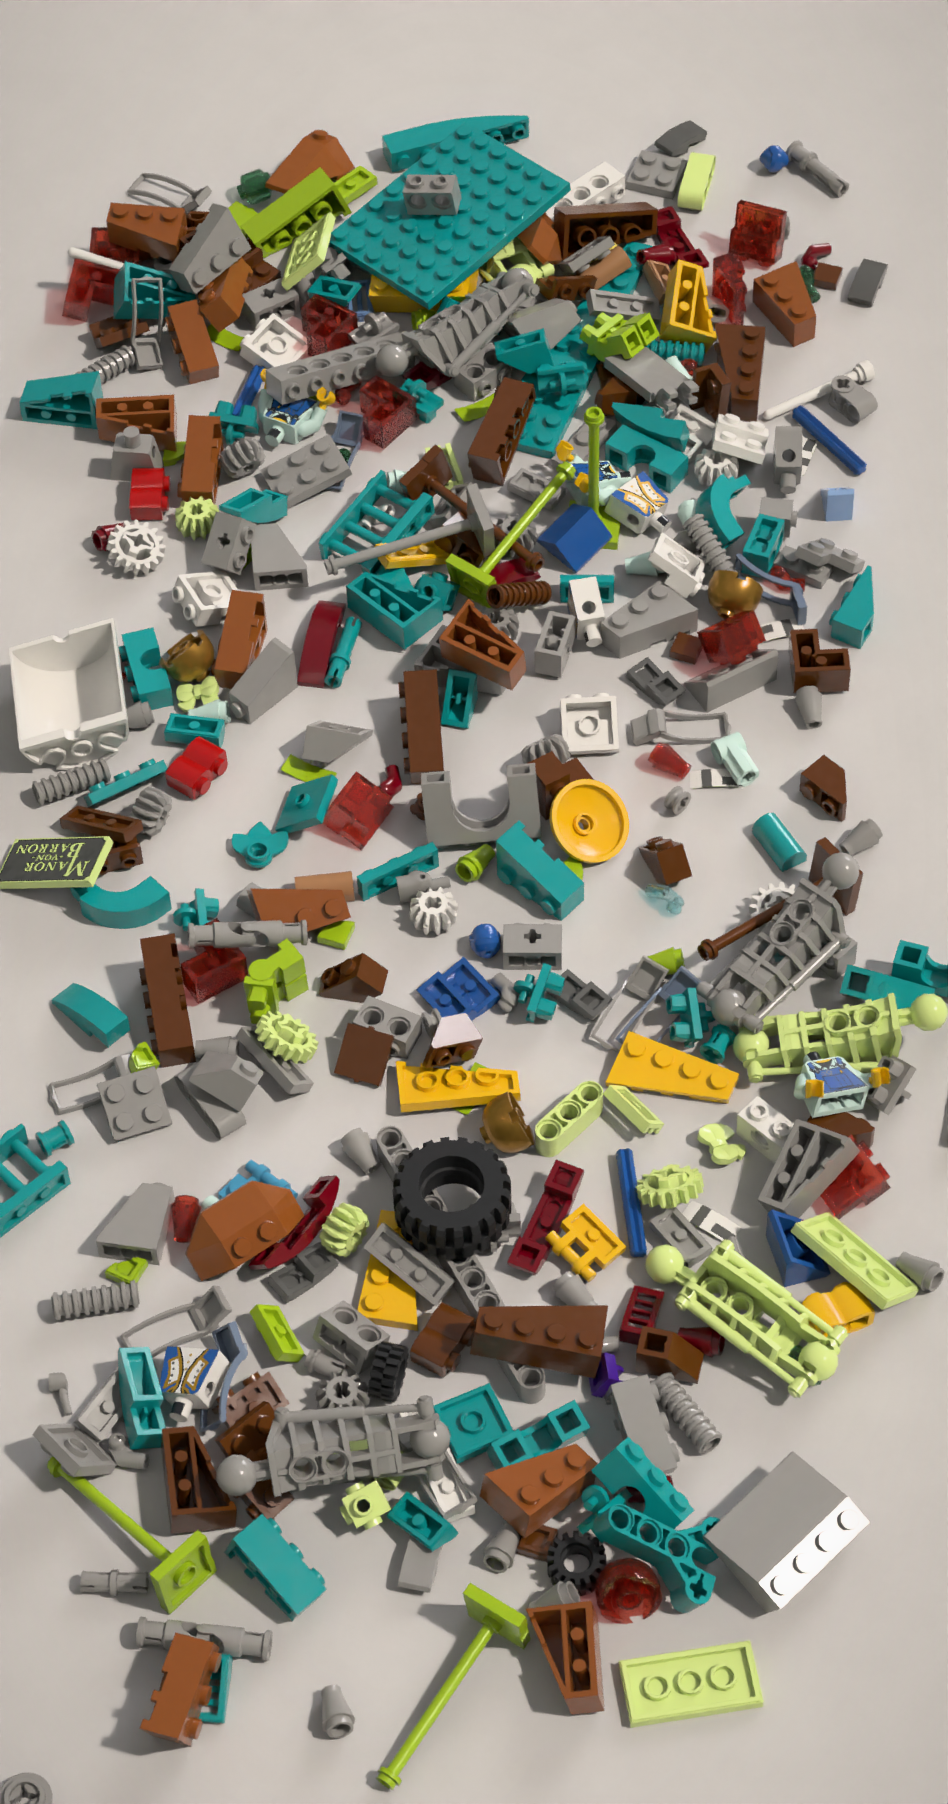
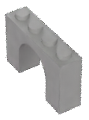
[421,763,542,849]

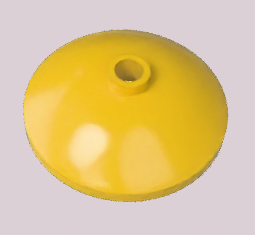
[549,779,629,863]

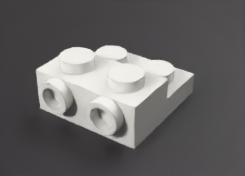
[240,313,313,369]
[712,413,769,465]
[648,532,706,598]
[172,571,238,626]
[560,693,619,755]

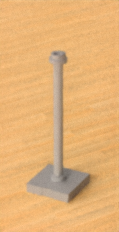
[324,483,495,576]

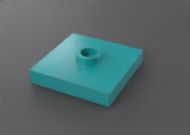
[275,774,338,834]
[434,1383,514,1464]

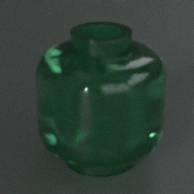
[237,168,274,205]

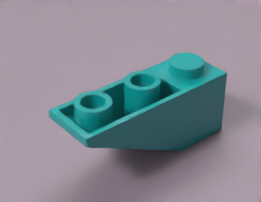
[829,565,874,649]
[840,964,936,1009]

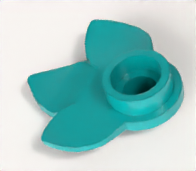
[232,821,289,868]

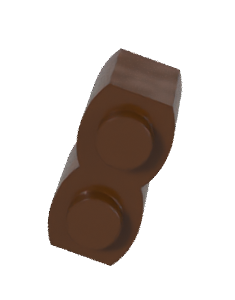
[410,1302,475,1378]

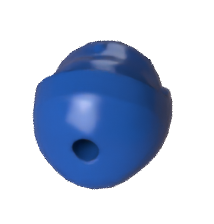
[759,145,789,173]
[469,924,501,959]

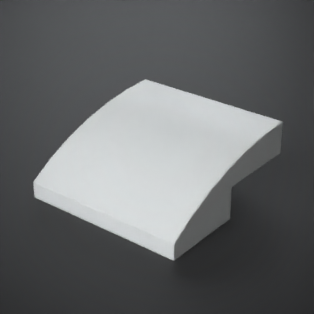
[668,404,715,463]

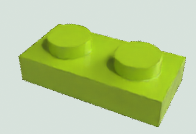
[334,165,377,204]
[250,1304,305,1362]

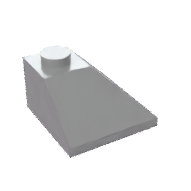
[302,721,373,767]
[188,1050,264,1112]

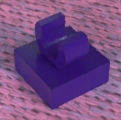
[589,1352,624,1398]

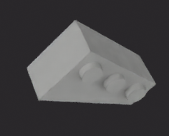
[169,203,252,294]
[757,1119,860,1218]

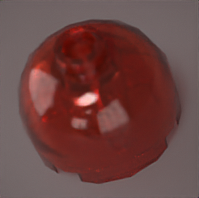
[595,1558,662,1624]

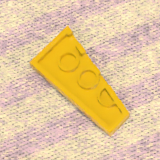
[605,1031,739,1104]
[396,1061,521,1113]
[357,1210,418,1331]

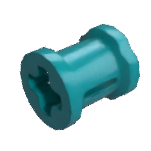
[700,1024,736,1064]
[35,1120,75,1157]

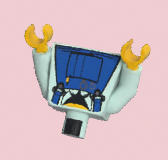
[258,369,336,447]
[556,440,631,507]
[794,1051,890,1118]

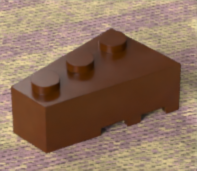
[161,1426,237,1534]

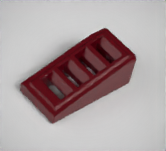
[619,1285,665,1345]

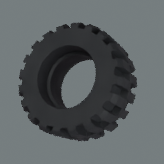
[392,1137,512,1259]

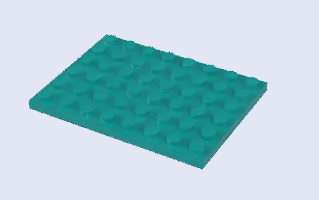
[328,122,571,310]

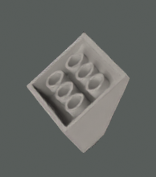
[702,1452,869,1613]

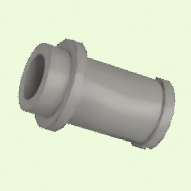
[304,1349,347,1378]

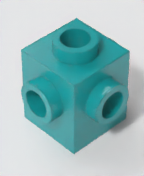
[414,571,460,611]

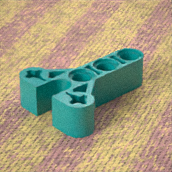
[593,1504,720,1613]

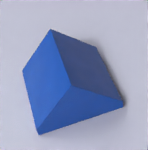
[537,503,612,574]
[766,1210,831,1287]

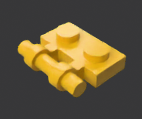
[545,1204,627,1282]

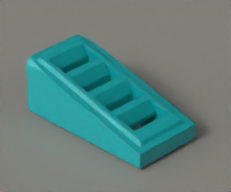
[199,1654,233,1724]

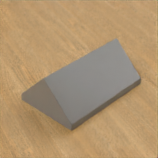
[684,649,778,713]

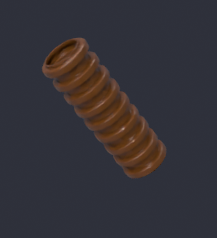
[486,580,552,609]

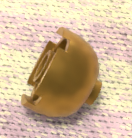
[708,570,763,620]
[159,630,215,682]
[479,1091,535,1153]

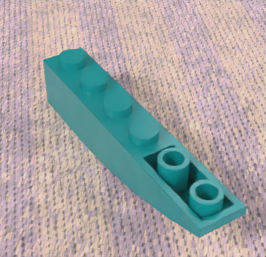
[382,115,529,173]

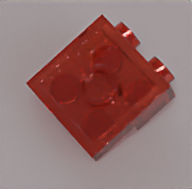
[728,200,787,267]
[712,252,747,325]
[820,1135,891,1220]

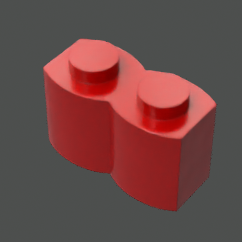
[129,468,170,520]
[165,736,228,800]

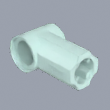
[711,732,759,787]

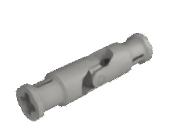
[188,920,308,949]
[136,1616,273,1661]

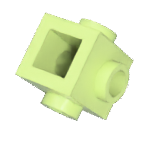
[339,1480,392,1530]

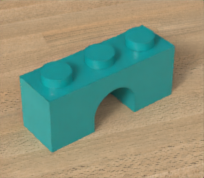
[605,424,688,494]
[118,627,174,710]
[891,940,948,997]
[486,1399,590,1470]
[591,1437,694,1529]

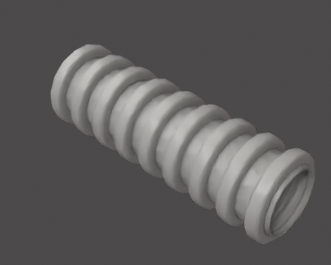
[75,345,136,385]
[683,514,740,578]
[32,758,111,805]
[51,1280,140,1320]
[654,1373,722,1454]

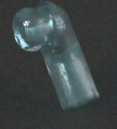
[645,883,684,915]

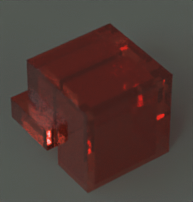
[323,771,394,851]

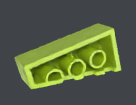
[241,167,352,258]

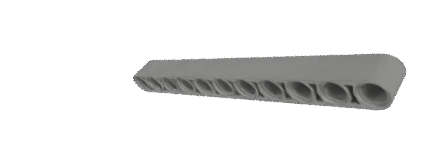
[376,1126,546,1404]

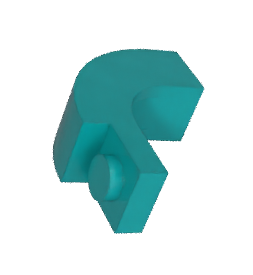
[695,474,751,549]
[70,876,172,929]

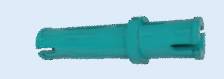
[324,617,362,688]

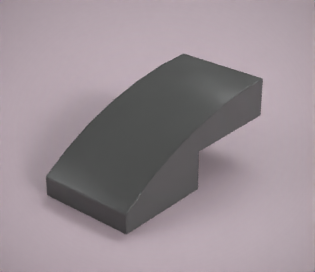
[654,120,708,157]
[848,258,888,306]
[626,657,686,707]
[547,969,613,1020]
[268,1242,339,1304]

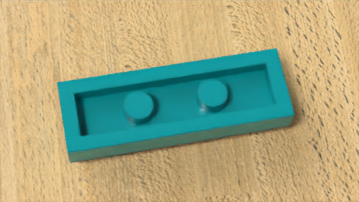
[84,758,168,808]
[357,842,439,901]

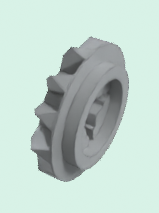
[0,1773,53,1804]

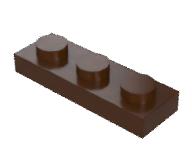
[59,805,144,843]

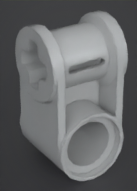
[828,375,878,423]

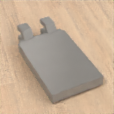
[604,347,699,411]

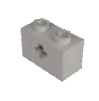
[242,277,300,329]
[201,512,256,576]
[535,611,576,678]
[503,923,562,970]

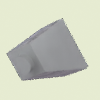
[504,298,581,349]
[251,523,309,591]
[229,637,298,724]
[96,1183,175,1265]

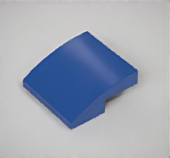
[417,957,501,1021]

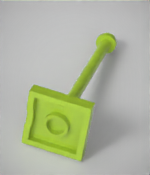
[569,407,621,550]
[445,461,576,608]
[47,1456,217,1615]
[376,1583,531,1790]

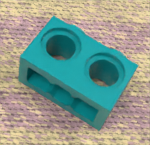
[741,513,785,578]

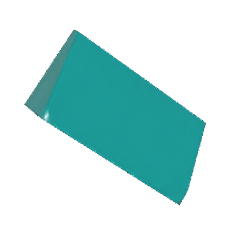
[386,1491,459,1552]

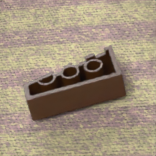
[553,202,658,262]
[139,933,196,1068]

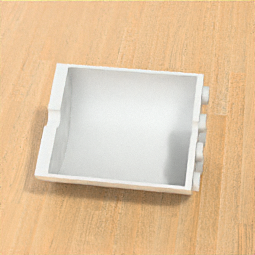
[9,618,129,770]

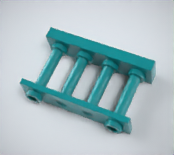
[318,470,435,575]
[0,1123,71,1238]

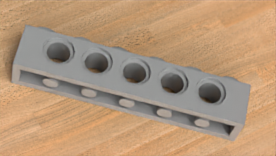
[265,332,415,405]

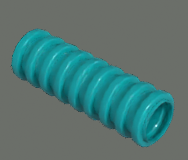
[644,339,705,366]

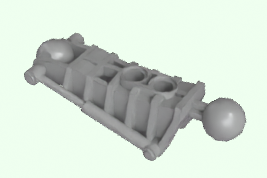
[376,268,540,377]
[696,852,859,1034]
[216,1395,451,1497]

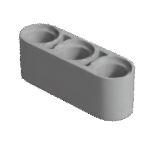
[174,1061,246,1139]

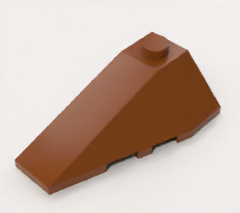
[265,130,355,194]

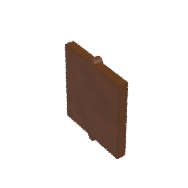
[334,1023,395,1086]

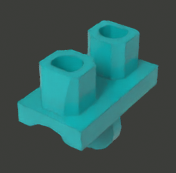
[537,360,585,395]
[391,378,444,424]
[209,400,260,445]
[173,888,220,948]
[513,963,565,1023]
[665,988,716,1048]
[577,1485,632,1543]

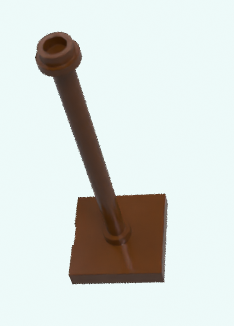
[399,444,545,572]
[697,837,863,961]

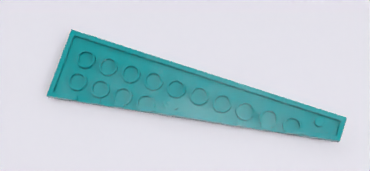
[517,241,653,459]

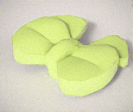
[176,676,219,712]
[697,1123,746,1165]

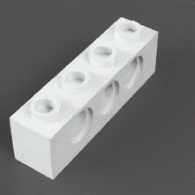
[546,162,625,228]

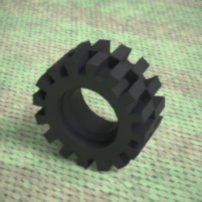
[368,1341,409,1403]
[547,1531,606,1596]

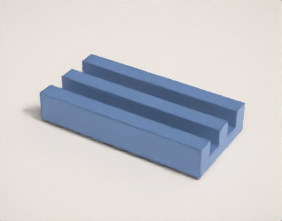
[347,280,373,323]

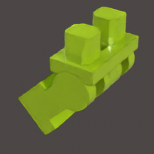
[579,312,660,362]
[243,939,309,1024]

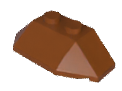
[518,212,562,265]
[185,1180,305,1281]

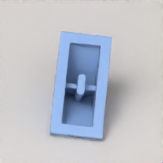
[821,487,854,522]

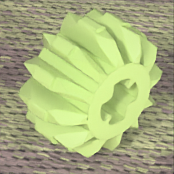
[175,496,219,540]
[319,1202,370,1257]

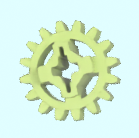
[255,1011,319,1064]
[636,1164,704,1209]

